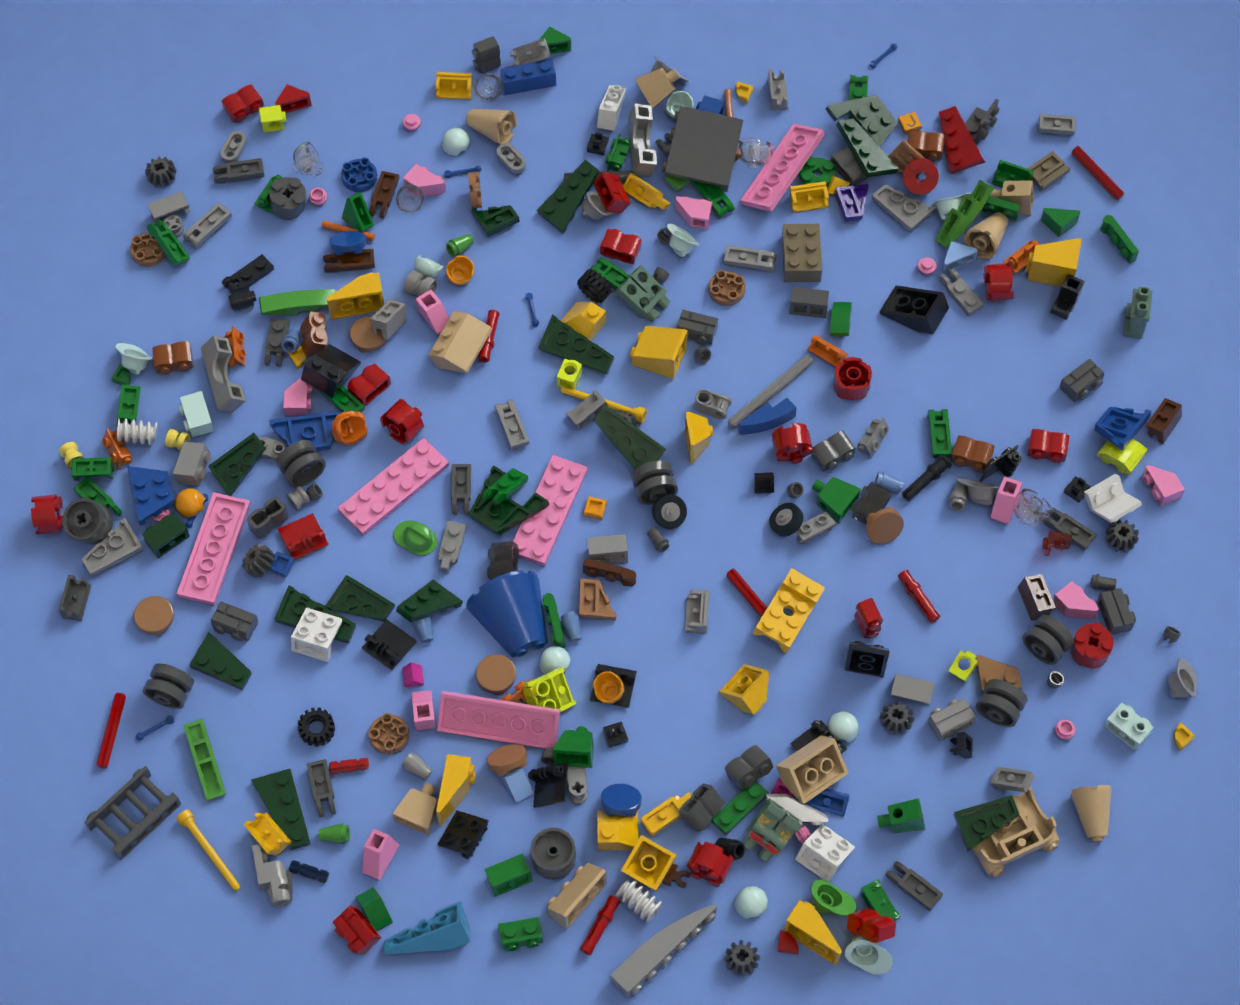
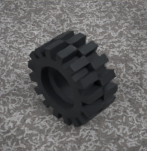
[577,269,612,303]
[298,707,335,747]

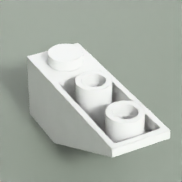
[597,85,626,131]
[766,794,828,825]

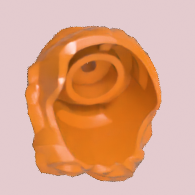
[331,411,368,446]

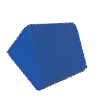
[805,788,850,817]

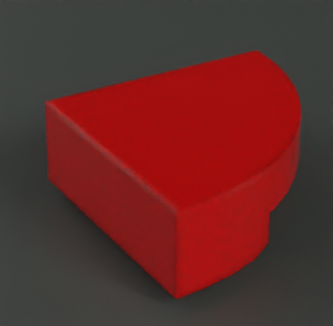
[778,930,799,955]

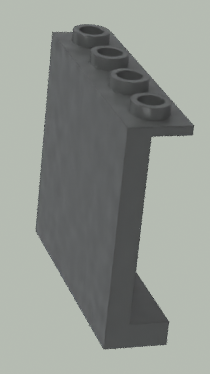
[662,106,743,192]

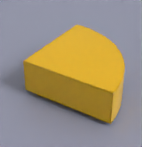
[736,81,754,104]
[827,176,850,194]
[288,345,307,369]
[1174,722,1195,751]

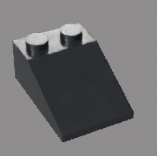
[880,285,949,334]
[301,344,361,398]
[844,641,890,678]

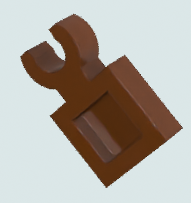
[662,864,690,888]

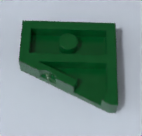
[471,205,520,236]

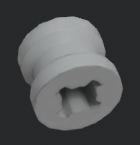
[164,215,184,238]
[287,486,310,510]

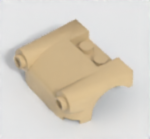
[957,787,1060,878]

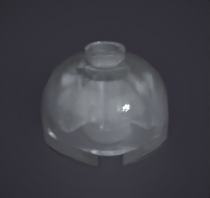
[738,138,774,169]
[292,141,326,178]
[1013,488,1052,526]

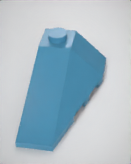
[383,901,470,955]

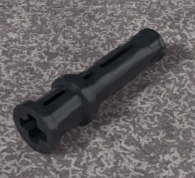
[901,454,952,502]

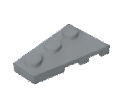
[872,185,936,232]
[81,517,143,577]

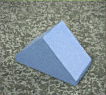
[942,241,978,274]
[500,768,534,804]

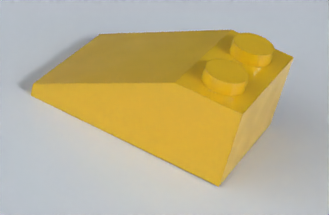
[327,272,384,320]
[436,754,476,826]
[784,900,842,966]

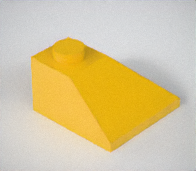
[561,302,606,341]
[685,412,713,463]
[719,664,769,715]
[597,810,639,851]
[621,835,677,891]

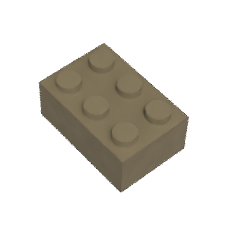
[782,224,822,282]

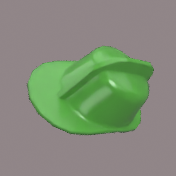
[394,520,437,556]
[811,879,857,916]

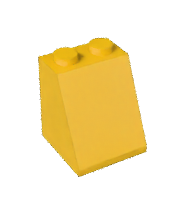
[1025,238,1082,287]
[630,326,688,379]

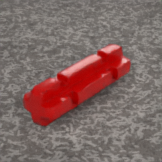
[329,758,369,774]

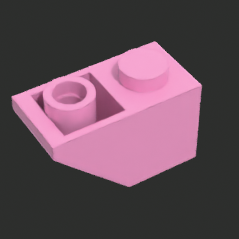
[403,164,446,197]
[676,196,712,230]
[416,290,449,336]
[283,378,313,417]
[1142,465,1185,506]
[990,476,1023,525]
[1053,581,1099,619]
[412,690,436,731]
[362,829,399,881]

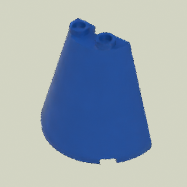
[466,570,548,658]

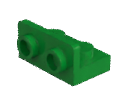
[498,917,543,951]

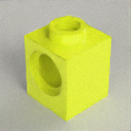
[259,105,287,133]
[557,359,582,389]
[948,650,979,683]

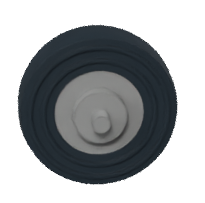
[652,494,687,529]
[769,503,803,537]

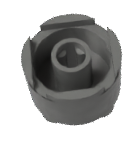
[269,177,306,220]

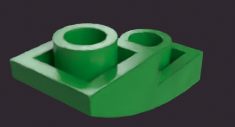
[830,302,852,337]

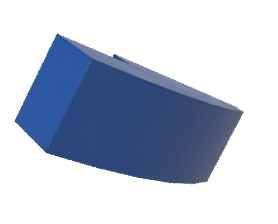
[738,398,797,435]

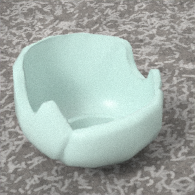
[665,91,694,118]
[441,128,470,156]
[414,255,444,278]
[539,646,571,674]
[827,712,859,743]
[734,886,768,919]

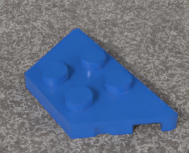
[1094,407,1151,450]
[269,411,342,451]
[127,466,175,526]

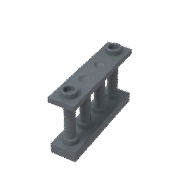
[85,766,181,860]

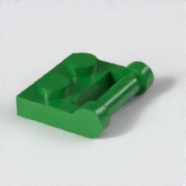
[981,196,1020,221]

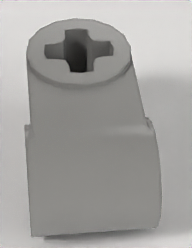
[694,389,732,419]
[567,766,587,804]

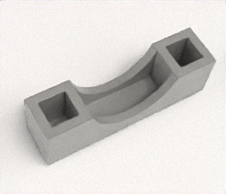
[628,104,657,177]
[200,336,246,413]

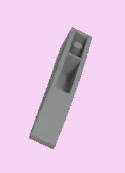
[610,904,717,998]

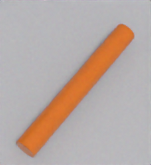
[322,220,375,241]

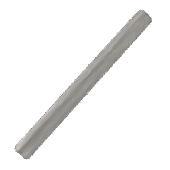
[729,354,813,428]

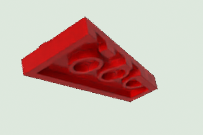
[939,106,985,174]

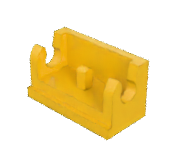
[435,72,473,100]
[789,181,829,213]
[243,812,291,856]

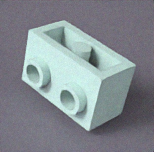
[178,391,214,438]
[1104,702,1154,751]

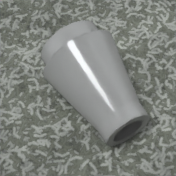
[948,482,967,511]
[402,752,433,780]

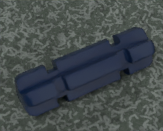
[289,860,329,883]

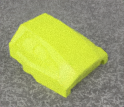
[1096,439,1148,475]
[523,667,576,712]

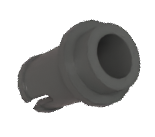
[647,527,670,552]
[1090,574,1116,590]

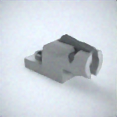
[252,844,293,907]

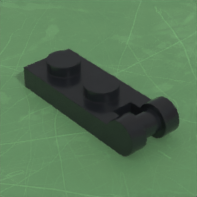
[222,254,274,294]

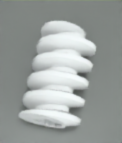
[117,418,158,446]
[616,880,662,923]

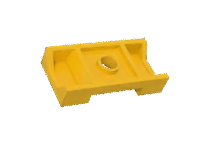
[752,568,825,653]

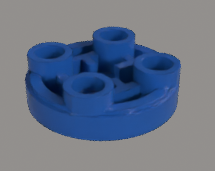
[341,157,377,192]
[329,231,367,255]
[601,784,642,817]

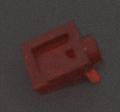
[1042,531,1072,556]

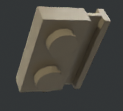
[1027,151,1070,191]

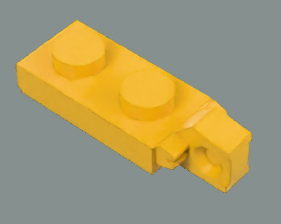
[623,173,670,210]
[640,792,692,836]

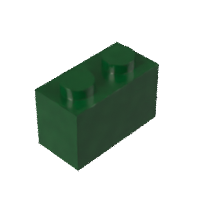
[142,512,190,558]

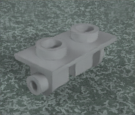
[858,417,889,458]
[796,511,836,544]

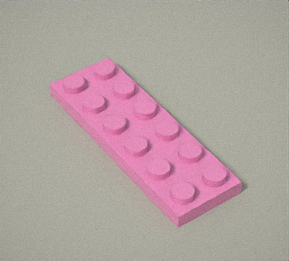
[740,124,825,212]
[338,438,449,536]
[509,455,588,566]
[177,492,251,606]
[437,691,561,749]

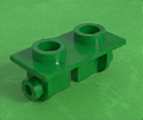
[605,133,631,171]
[254,175,282,213]

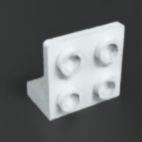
[1084,474,1142,523]
[291,608,342,662]
[795,824,855,882]

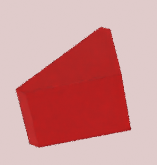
[275,84,312,113]

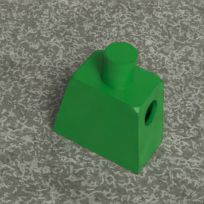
[812,477,861,524]
[553,726,594,768]
[877,798,925,833]

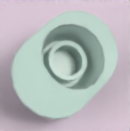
[932,193,972,220]
[667,224,699,257]
[115,343,152,375]
[845,935,893,975]

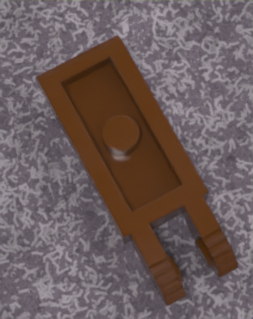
[369,171,400,219]
[323,249,375,273]
[583,558,636,586]

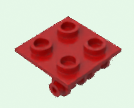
[278,513,329,560]

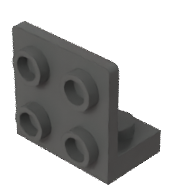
[966,99,1000,145]

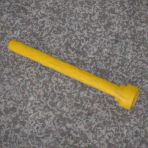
[561,386,647,423]
[176,809,240,891]

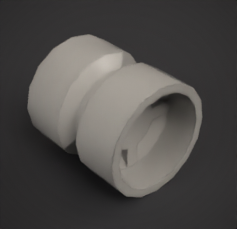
[404,270,438,297]

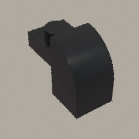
[1050,274,1085,320]

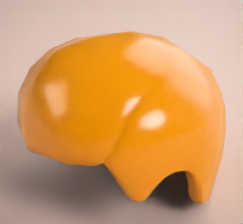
[446,256,474,285]
[175,488,206,518]
[593,672,624,704]

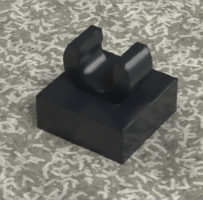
[587,132,609,156]
[754,472,774,493]
[1064,476,1091,503]
[603,721,628,748]
[950,732,973,759]

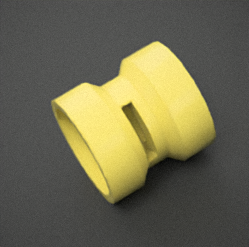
[165,429,190,451]
[59,442,84,468]

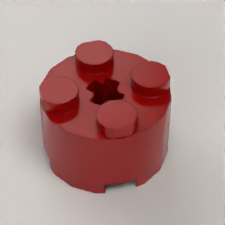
[902,158,939,195]
[983,262,1014,302]
[833,357,872,401]
[380,399,424,444]
[772,423,814,464]
[31,494,63,535]
[1070,623,1114,669]
[687,842,734,887]

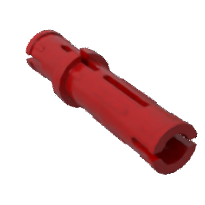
[478,310,500,363]
[897,569,941,623]
[580,895,621,956]

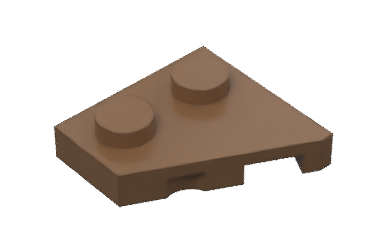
[888,139,924,177]
[578,578,617,621]
[976,655,1022,693]

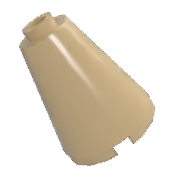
[466,109,517,145]
[963,212,1009,259]
[1071,785,1112,842]

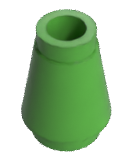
[446,234,474,256]
[319,823,350,844]

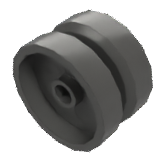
[276,440,326,488]
[631,460,678,505]
[62,498,113,544]
[1022,614,1074,665]
[142,663,194,709]
[976,679,1028,727]
[530,827,576,880]

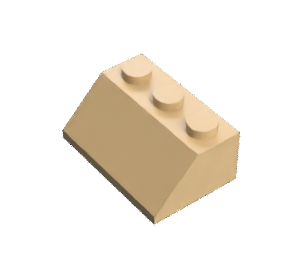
[429,311,492,373]
[776,736,849,804]
[547,863,607,930]

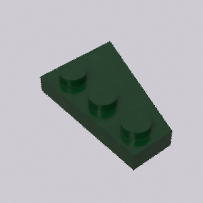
[208,433,266,496]
[325,575,395,622]
[396,580,463,622]
[189,632,252,691]
[953,795,1019,852]

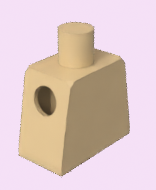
[635,68,680,108]
[991,181,1034,215]
[393,783,438,835]

